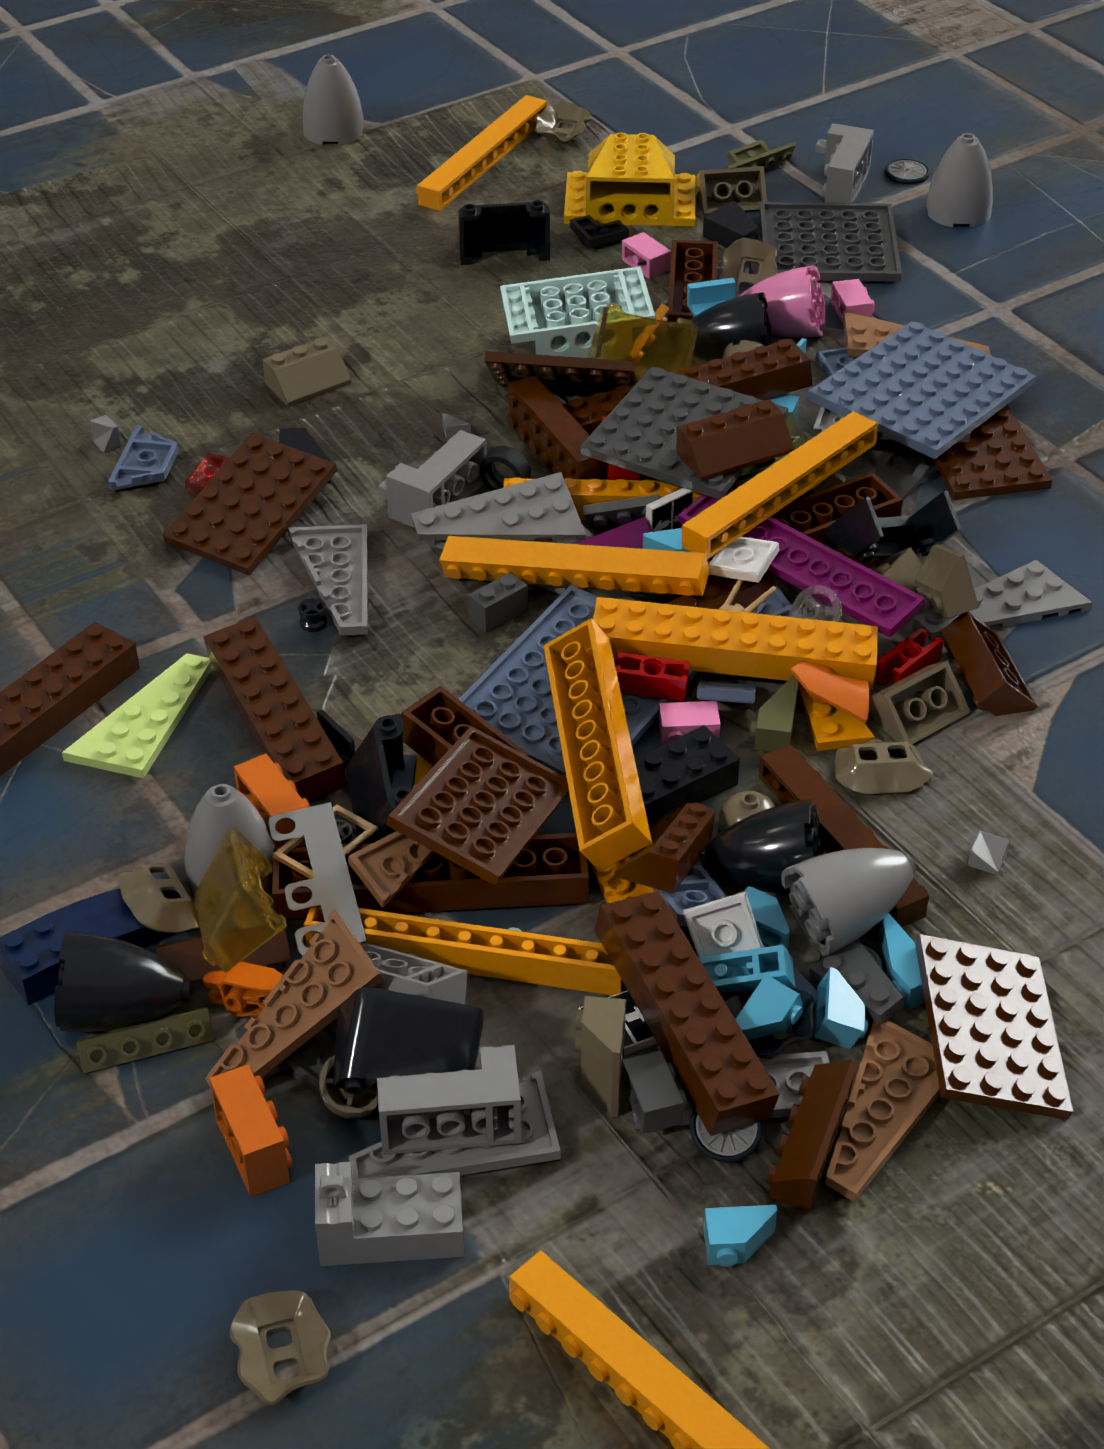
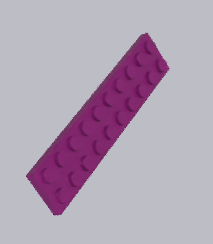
[678,493,925,638]

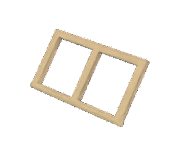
[273,804,378,879]

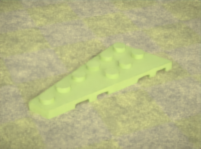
[62,653,213,779]

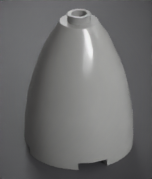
[302,54,364,145]
[926,133,993,228]
[184,784,275,908]
[781,848,916,956]

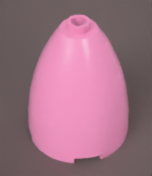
[738,265,826,338]

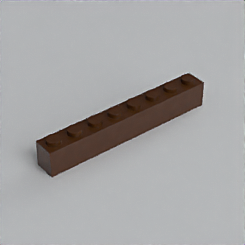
[759,744,929,927]

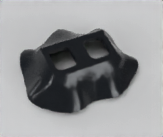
[725,986,816,1059]

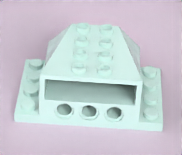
[500,266,656,360]

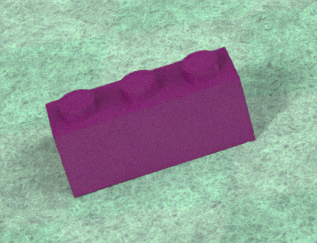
[576,517,651,549]

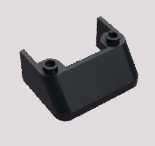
[825,491,962,562]

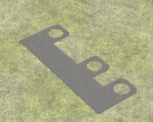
[268,802,367,955]

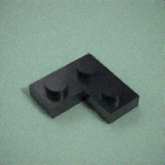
[570,215,629,248]

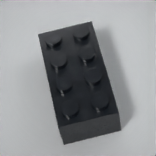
[635,725,740,828]

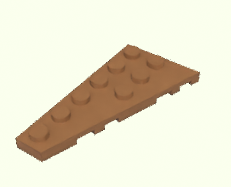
[843,311,991,357]
[205,909,384,1088]
[825,1019,941,1202]

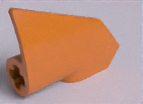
[790,661,869,723]

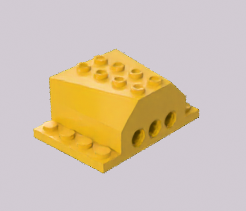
[564,132,695,227]

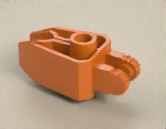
[202,961,283,1017]

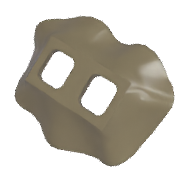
[535,103,592,144]
[717,237,778,298]
[835,738,933,795]
[118,863,205,934]
[229,1290,331,1405]

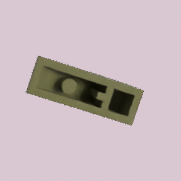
[750,675,799,751]

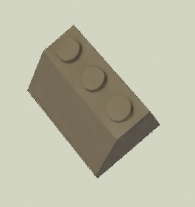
[696,166,767,214]
[262,337,351,407]
[914,544,979,618]
[837,547,922,611]
[869,660,971,744]
[575,996,626,1118]

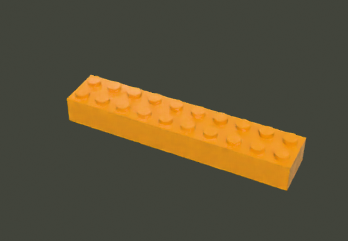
[593,597,878,690]
[543,618,652,871]

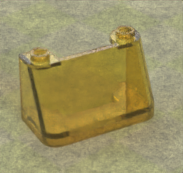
[588,304,699,379]
[193,827,287,973]

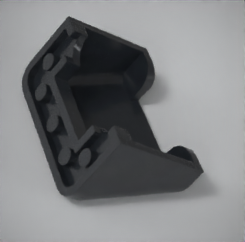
[458,200,550,265]
[346,714,412,844]
[333,987,484,1094]

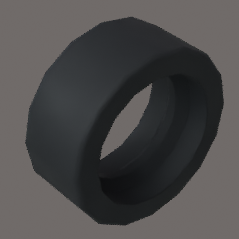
[480,446,531,491]

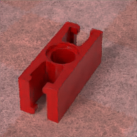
[875,628,943,686]
[616,652,690,702]

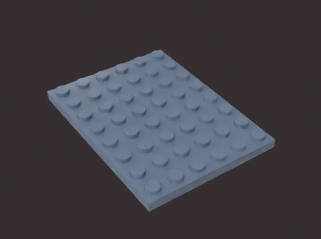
[807,321,1036,459]
[458,585,699,778]

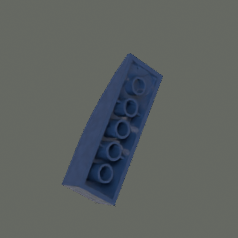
[0,888,181,1006]

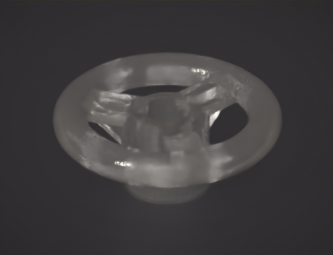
[791,585,842,622]

